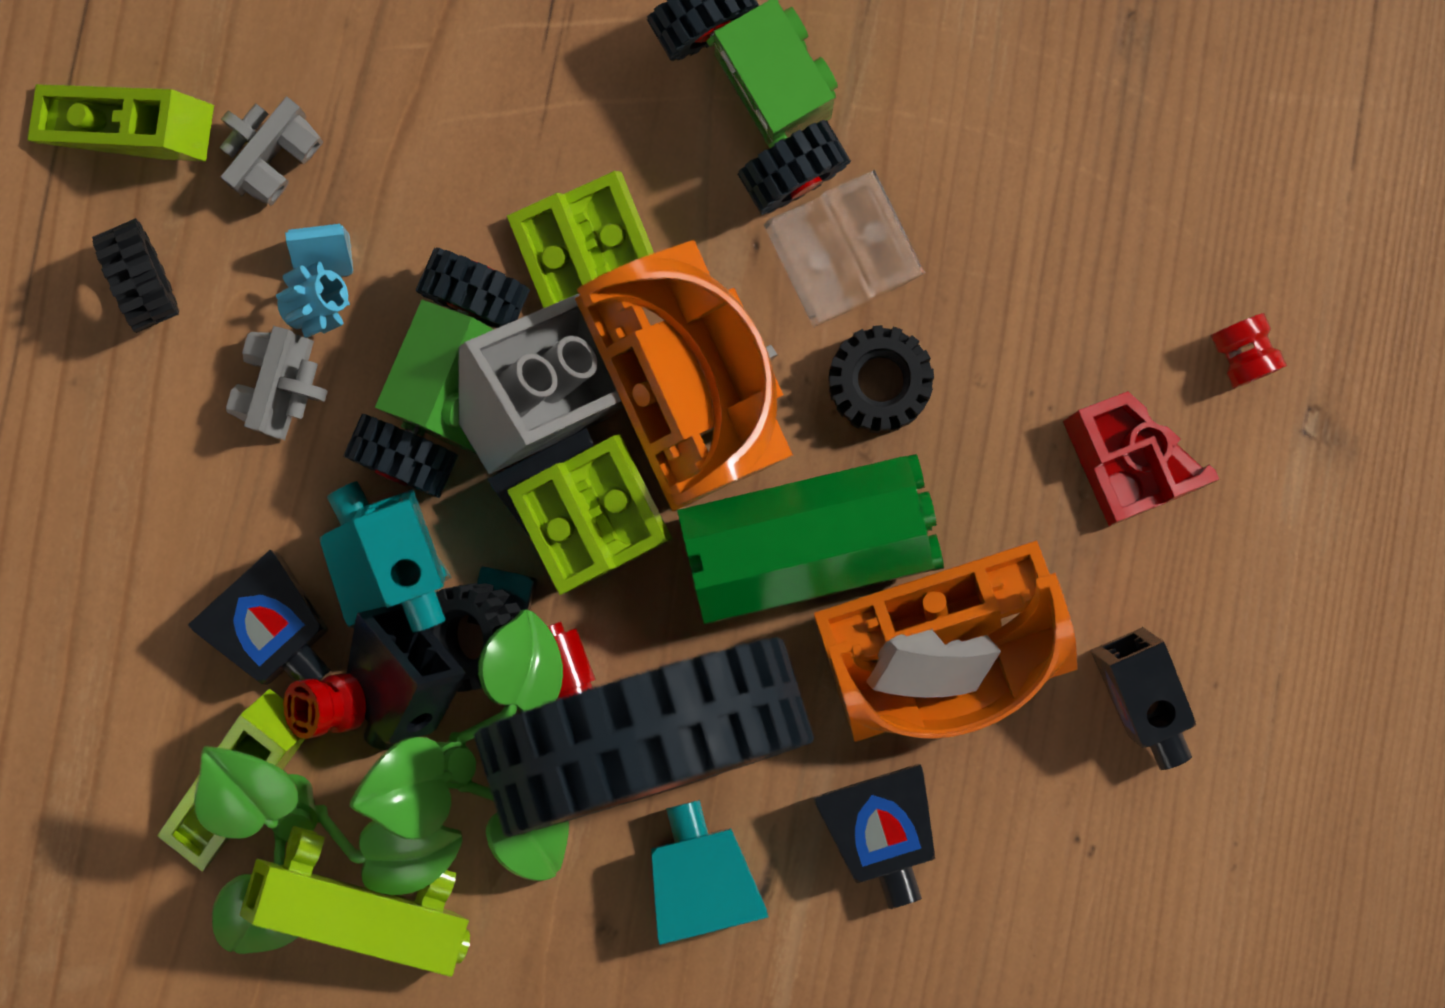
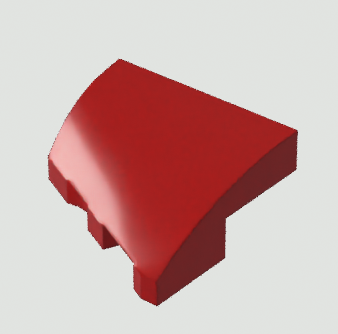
[1063,391,1219,527]

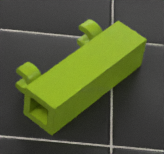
[239,826,470,977]

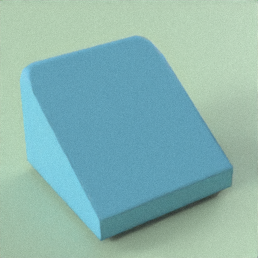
[285,224,353,277]

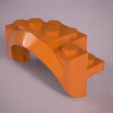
[575,240,793,512]
[813,540,1078,742]

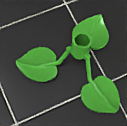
[349,610,569,881]
[194,746,462,954]

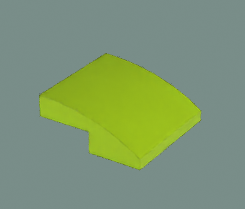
[507,171,654,308]
[507,435,673,595]

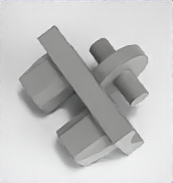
[219,96,323,206]
[226,326,328,440]

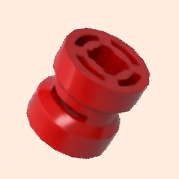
[1211,313,1287,389]
[283,673,366,739]

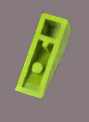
[27,84,214,162]
[157,689,305,872]

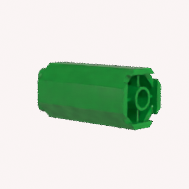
[677,454,944,625]

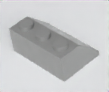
[459,294,624,474]

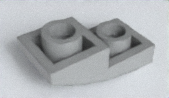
[866,630,1001,698]

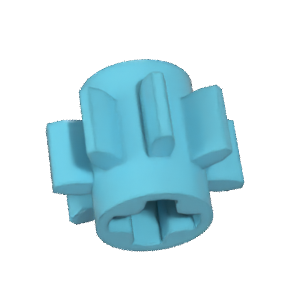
[276,262,350,338]

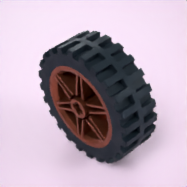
[474,637,814,837]

